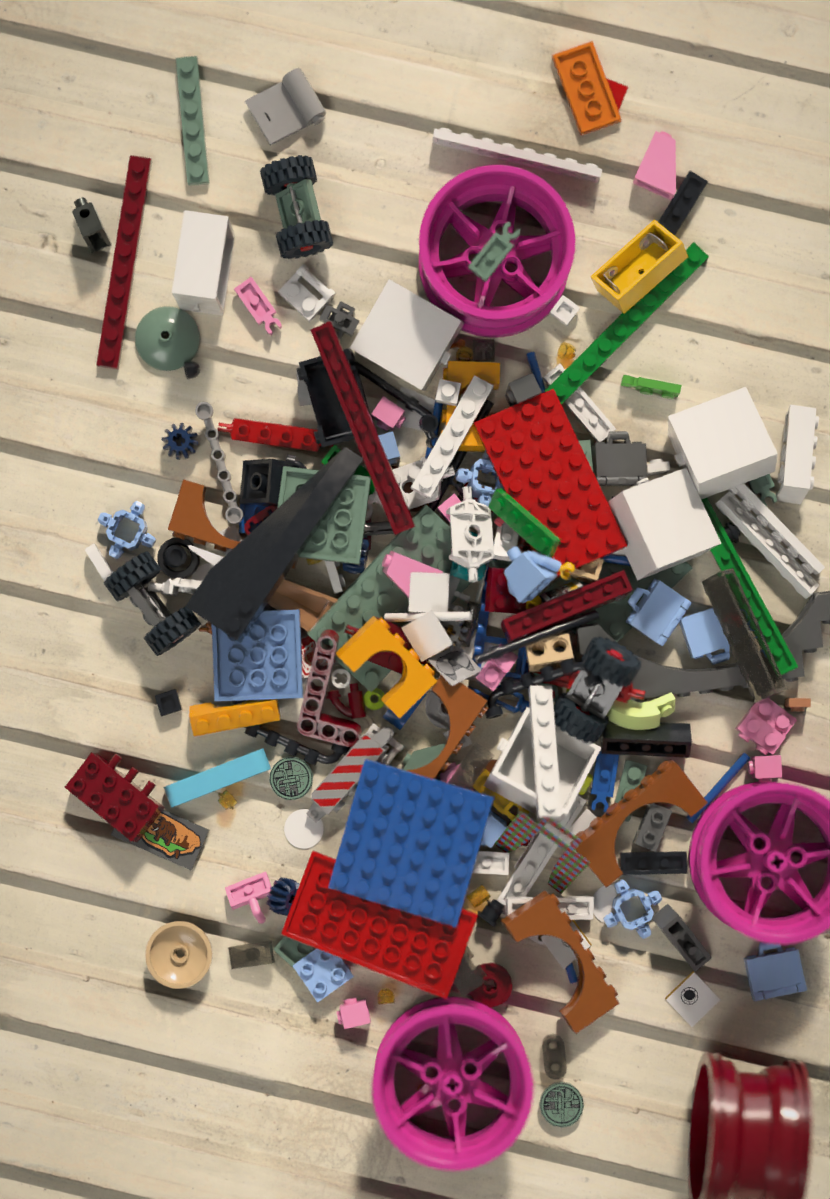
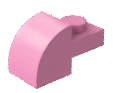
[475,643,518,691]

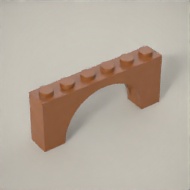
[168,479,299,569]
[380,675,488,780]
[570,759,708,888]
[501,890,620,1034]

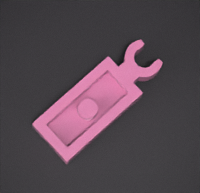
[234,277,282,335]

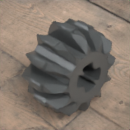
[440,621,468,651]

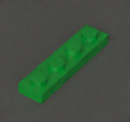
[488,488,560,558]

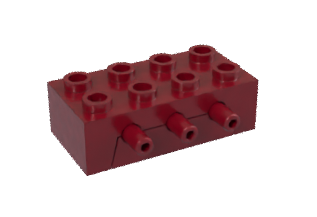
[64,752,165,842]

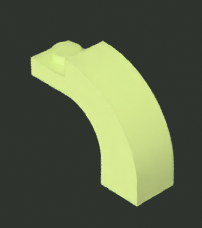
[606,693,676,730]

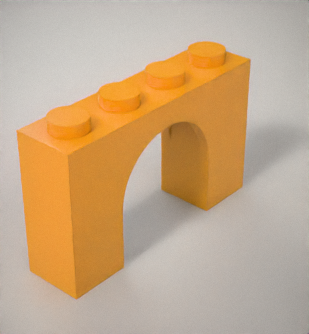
[441,361,500,452]
[336,616,437,718]

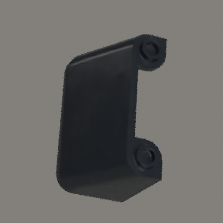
[296,348,372,447]

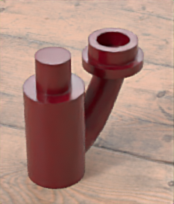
[325,683,366,719]

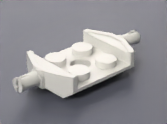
[368,457,455,510]
[446,486,494,583]
[148,578,202,596]

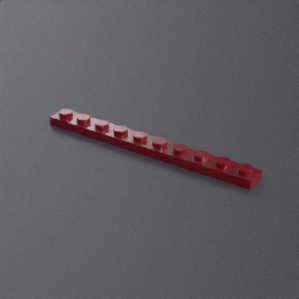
[96,155,152,370]
[310,321,415,535]

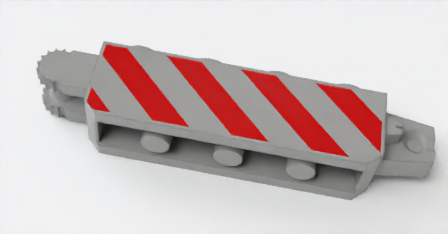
[306,726,395,822]

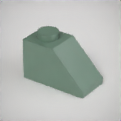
[401,743,446,770]

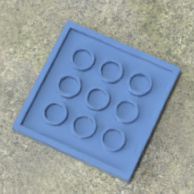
[212,610,303,701]

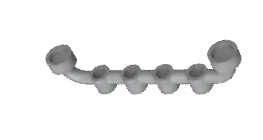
[195,402,244,524]

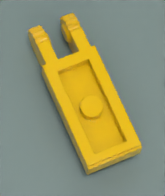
[471,769,530,821]

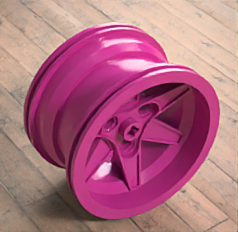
[419,165,576,338]
[689,782,830,944]
[372,996,534,1171]

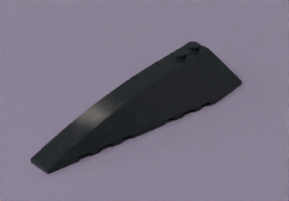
[185,447,364,643]

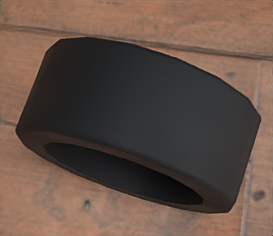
[157,537,200,579]

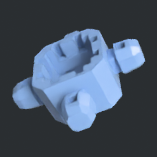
[456,451,504,506]
[98,501,156,559]
[603,879,662,939]

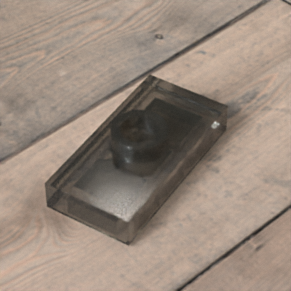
[228,940,275,969]

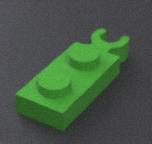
[621,375,682,399]

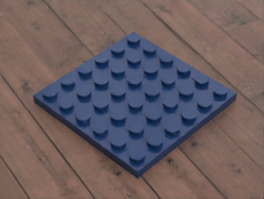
[328,759,494,927]

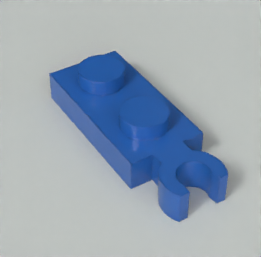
[590,751,619,812]

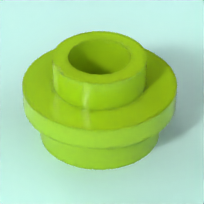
[364,688,385,710]

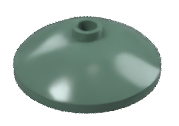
[135,306,200,371]

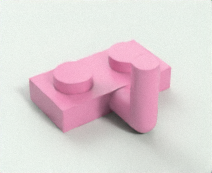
[225,871,272,924]

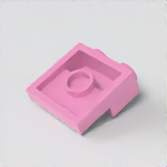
[735,694,797,756]

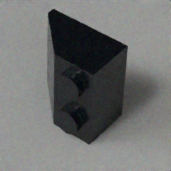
[240,459,292,507]

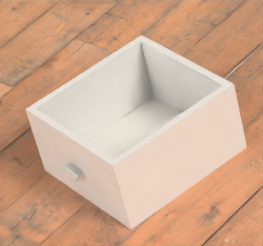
[172,210,235,316]
[350,279,464,391]
[668,387,778,499]
[608,468,721,581]
[484,707,601,824]

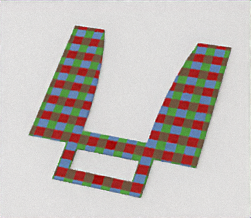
[494,811,590,894]

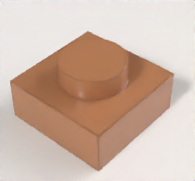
[785,698,811,712]

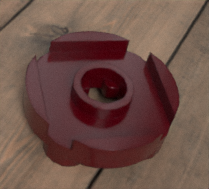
[468,962,513,1008]

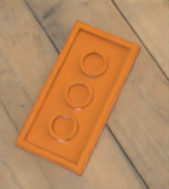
[552,41,622,136]

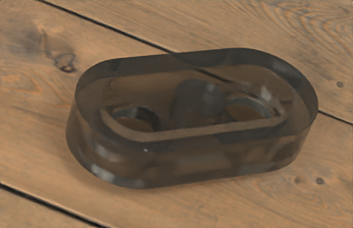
[542,1034,567,1080]

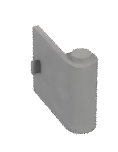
[245,68,326,146]

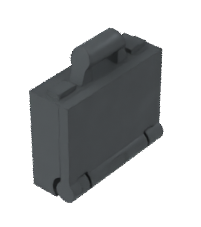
[591,431,647,486]

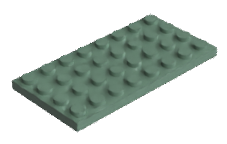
[307,504,487,692]

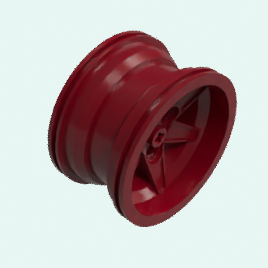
[688,1052,812,1199]

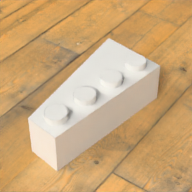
[776,405,819,504]

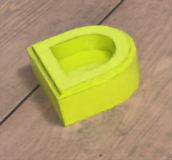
[578,773,593,796]

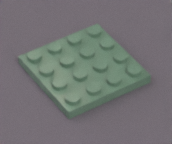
[278,466,371,565]

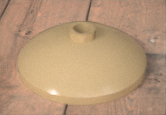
[145,921,212,989]

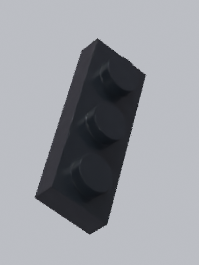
[658,171,708,236]
[620,851,687,875]

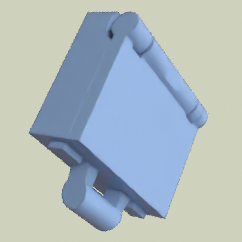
[626,578,692,647]
[679,602,743,665]
[744,942,807,1001]

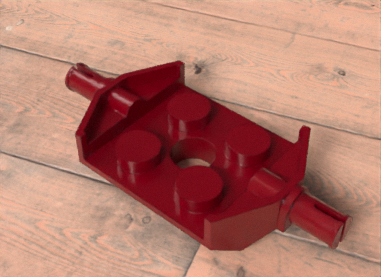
[344,617,434,675]

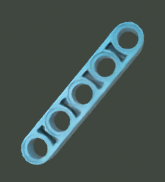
[163,748,271,808]

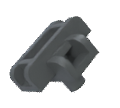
[319,301,360,341]

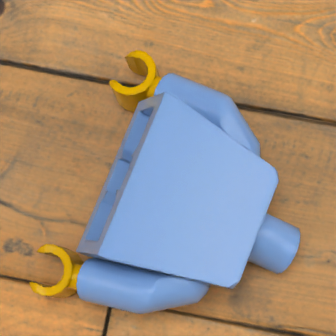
[504,546,575,610]

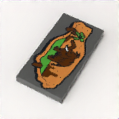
[111,809,209,870]

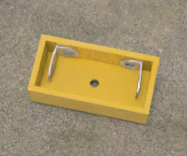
[590,219,688,314]

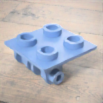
[293,948,354,1002]

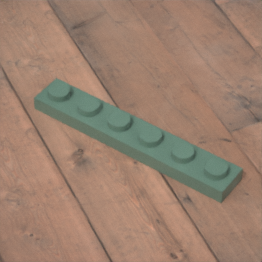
[176,56,210,186]

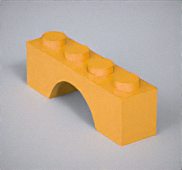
[189,699,280,737]

